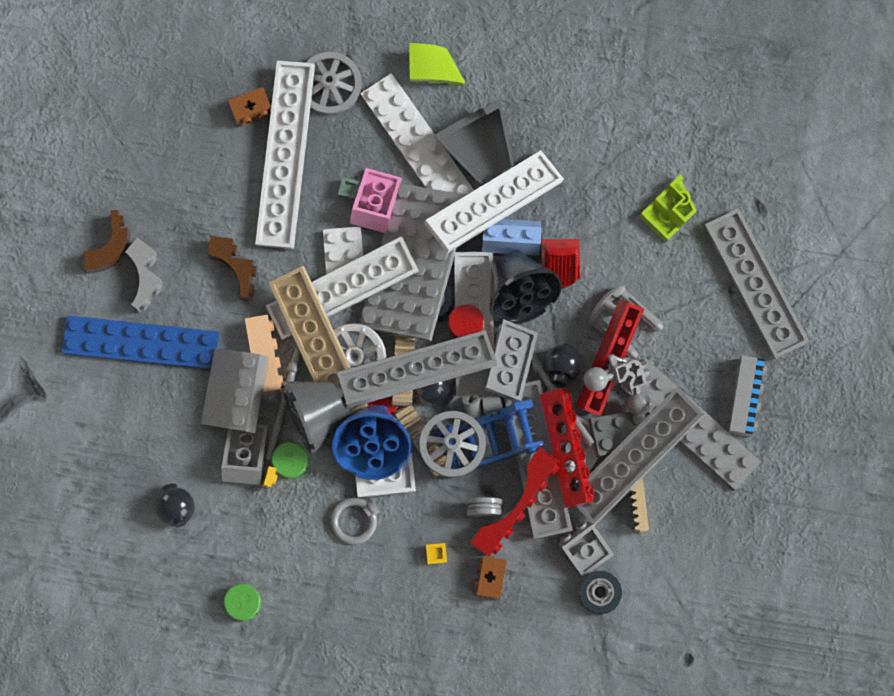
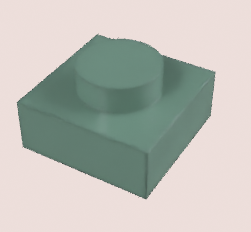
[338,177,361,201]

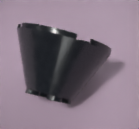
[489,250,562,324]

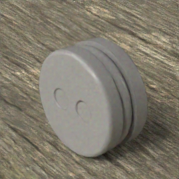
[467,497,503,518]

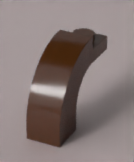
[83,210,130,274]

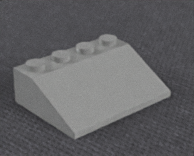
[201,348,269,433]

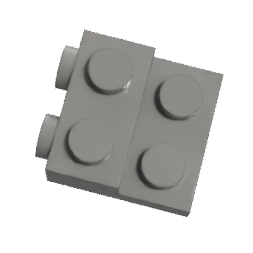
[558,521,614,578]

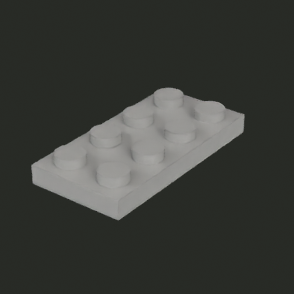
[483,319,538,402]

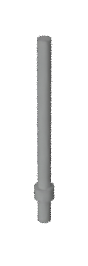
[265,348,301,461]
[531,354,595,447]

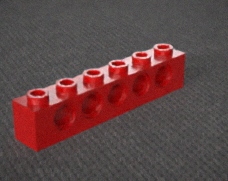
[539,388,594,508]

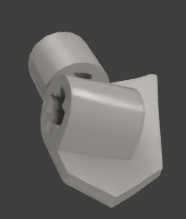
[447,394,505,426]

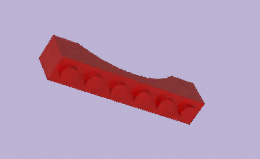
[470,447,560,557]

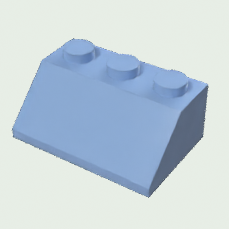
[482,219,541,256]

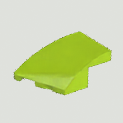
[409,43,465,85]
[639,174,697,243]

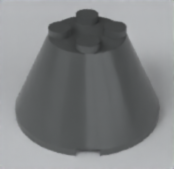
[281,381,350,455]

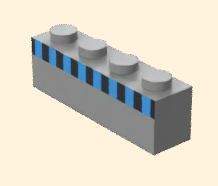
[728,355,767,437]

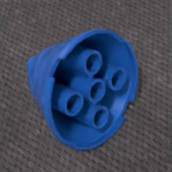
[332,405,411,480]

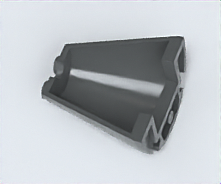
[434,100,514,186]

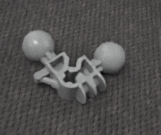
[584,354,652,416]

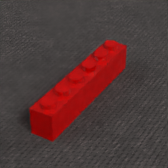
[576,299,644,416]

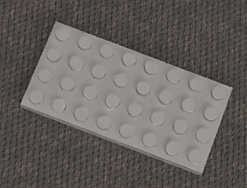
[359,183,467,341]

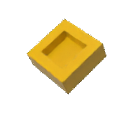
[261,466,278,488]
[426,543,447,565]

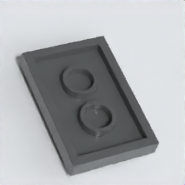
[588,412,645,457]

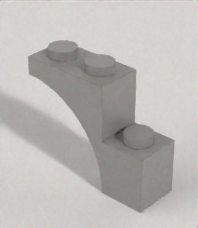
[125,238,163,313]

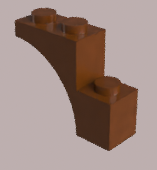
[208,236,257,301]

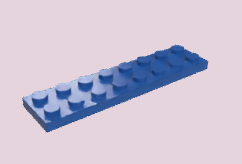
[62,315,220,370]

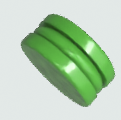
[272,442,308,479]
[224,584,261,621]

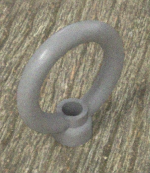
[331,498,380,545]

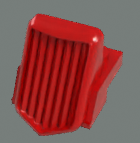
[541,239,580,289]

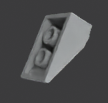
[221,424,268,485]

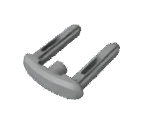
[588,285,663,359]

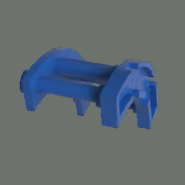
[433,400,544,478]

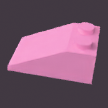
[350,168,402,233]

